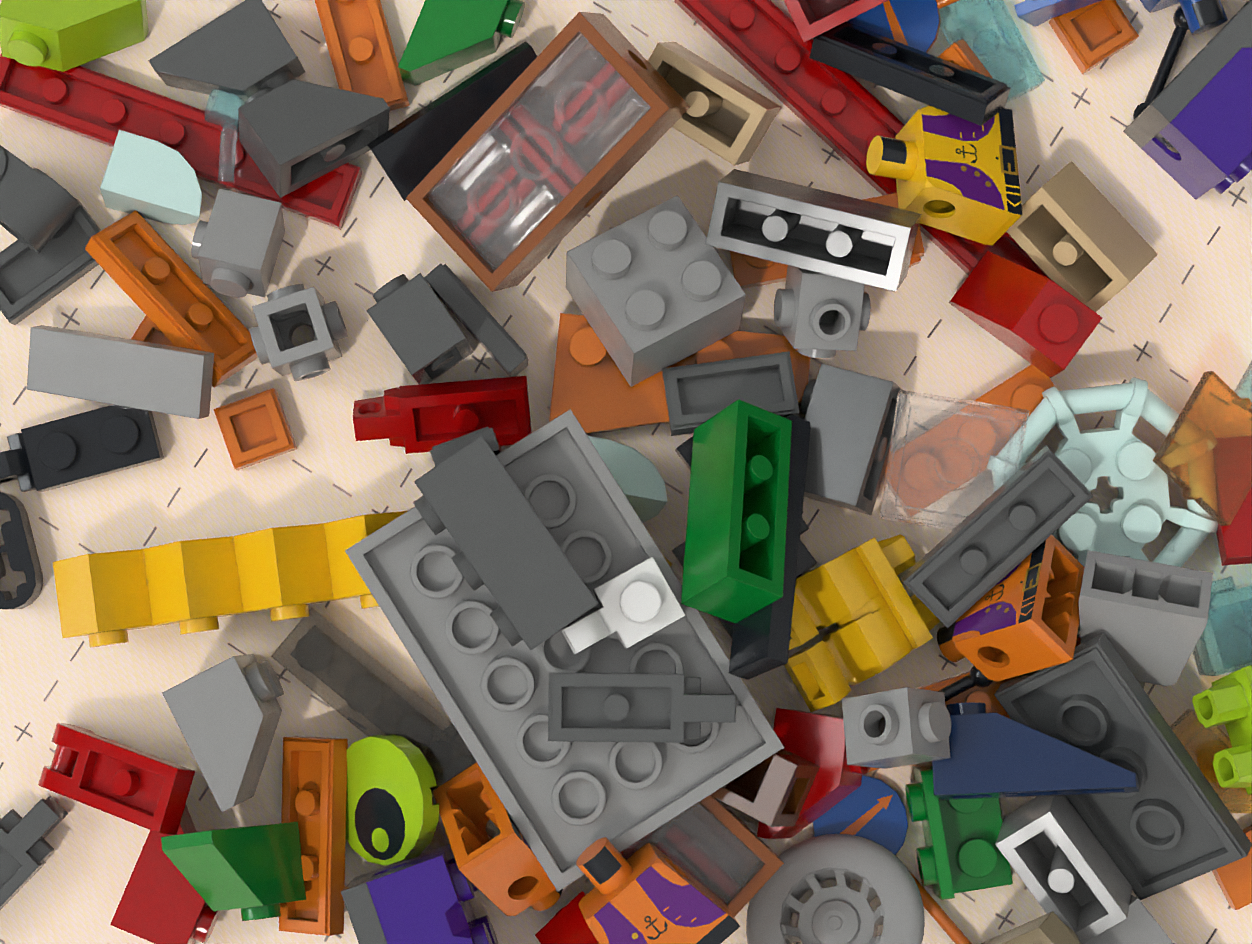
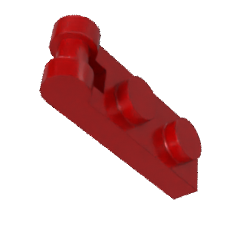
[38,722,195,835]

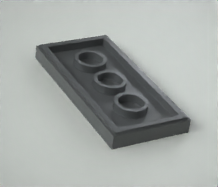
[994,633,1252,900]

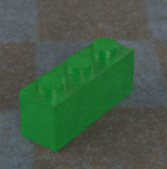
[681,399,792,623]

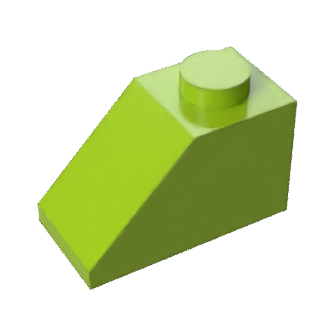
[0,0,149,72]

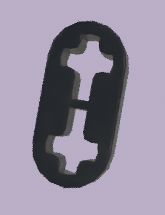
[0,492,43,610]

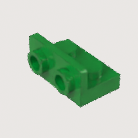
[905,764,1013,900]

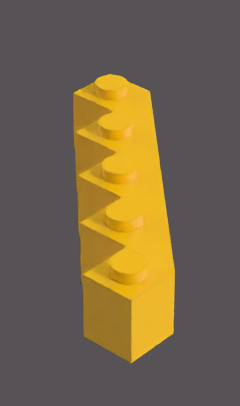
[53,511,407,648]

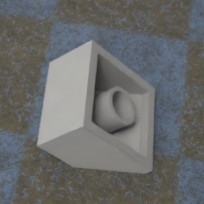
[162,654,284,812]

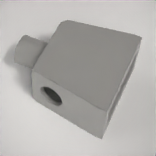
[1078,550,1213,689]

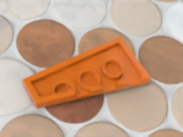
[549,313,811,434]

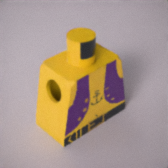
[866,106,1023,246]

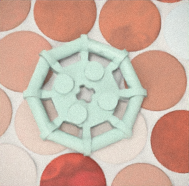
[987,377,1218,567]

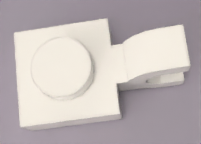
[561,557,685,654]

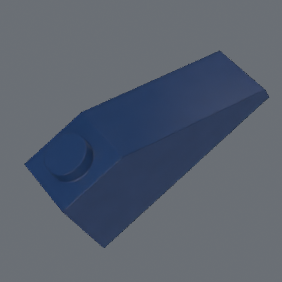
[932,702,1139,800]

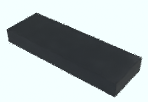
[809,22,1011,126]
[367,41,537,201]

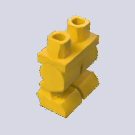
[784,534,940,712]

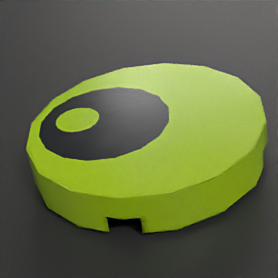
[346,734,439,866]

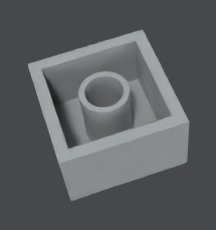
[565,195,746,387]

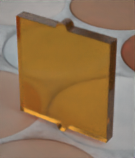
[1153,371,1252,526]

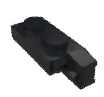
[0,405,164,492]

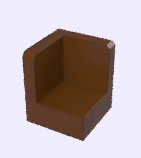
[710,748,820,827]

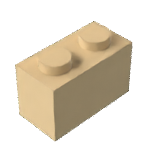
[648,42,781,166]
[1006,161,1158,312]

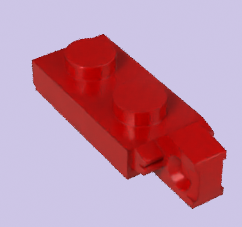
[352,376,532,454]

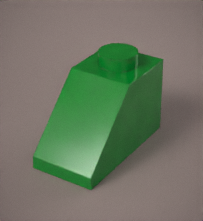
[398,0,525,86]
[161,822,306,921]

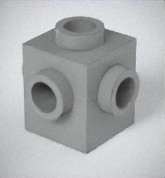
[774,265,871,358]
[250,284,348,381]

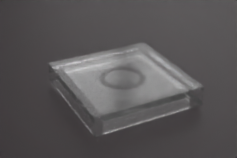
[879,390,1029,531]

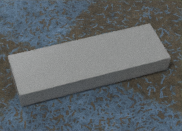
[27,325,214,419]

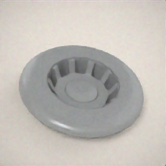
[746,834,925,944]

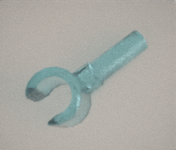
[205,88,246,182]

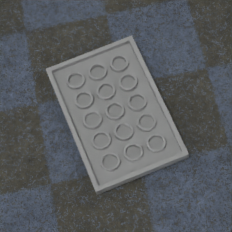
[345,409,784,892]

